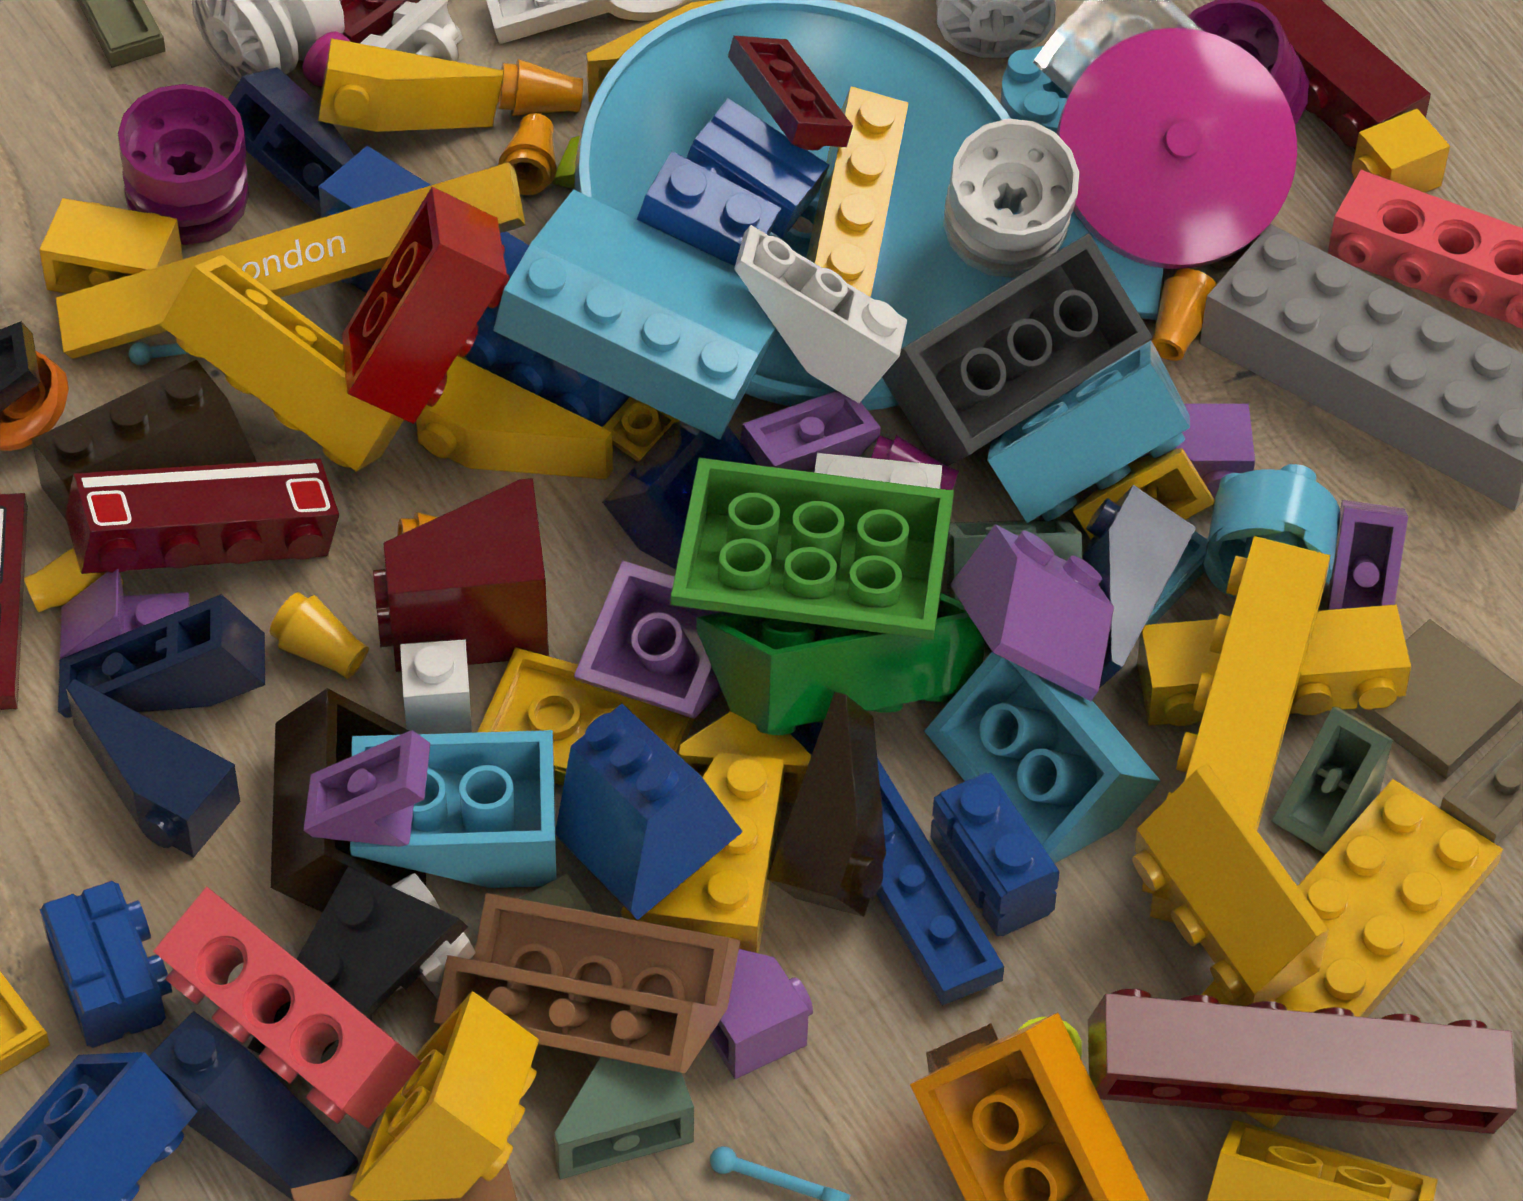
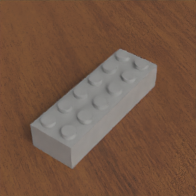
[1199,224,1523,511]

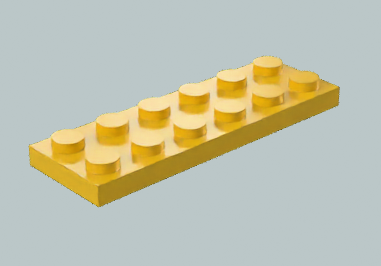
[1201,779,1503,1130]

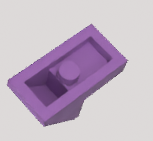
[740,391,881,472]
[60,569,191,659]
[303,730,430,847]

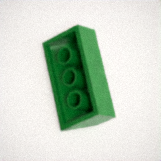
[696,593,984,735]

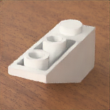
[734,225,907,403]

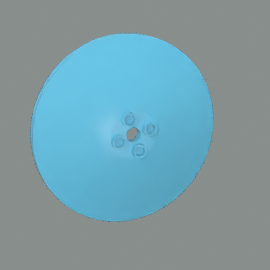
[574,0,1017,410]

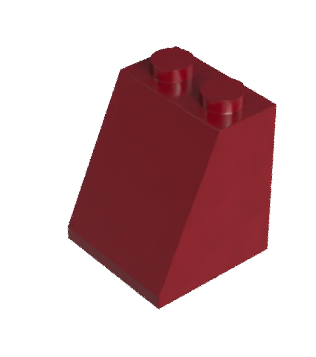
[373,478,549,672]

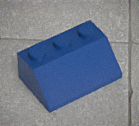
[556,704,743,920]
[0,1052,198,1201]

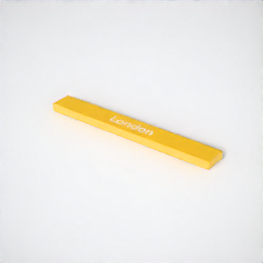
[56,162,526,359]

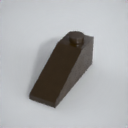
[767,692,886,917]

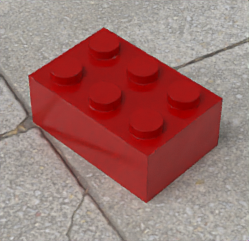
[342,187,510,424]

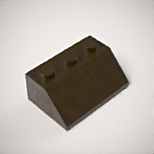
[32,360,257,520]
[270,688,426,912]

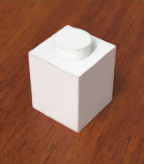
[400,639,472,734]

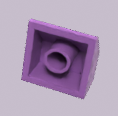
[950,524,1114,701]
[574,560,722,719]

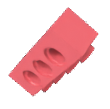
[1328,170,1523,329]
[153,886,422,1129]

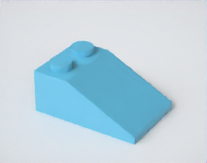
[350,730,557,888]

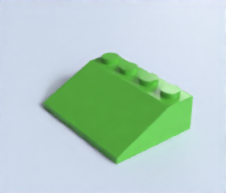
[670,458,954,640]

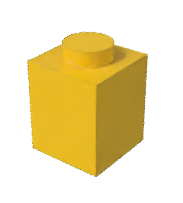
[1351,109,1450,193]

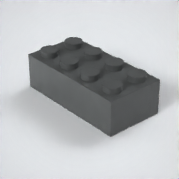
[882,233,1152,466]

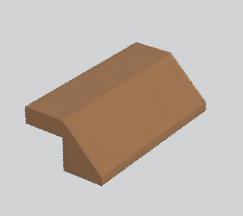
[434,893,741,1073]

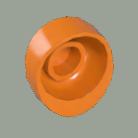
[0,351,69,451]

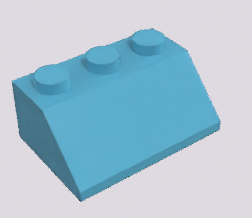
[988,341,1190,523]
[924,652,1161,864]

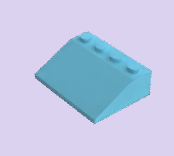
[493,189,777,439]

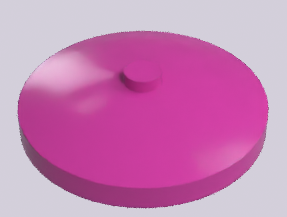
[1057,28,1297,269]

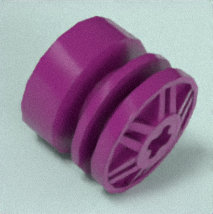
[1177,0,1309,125]
[118,84,249,245]

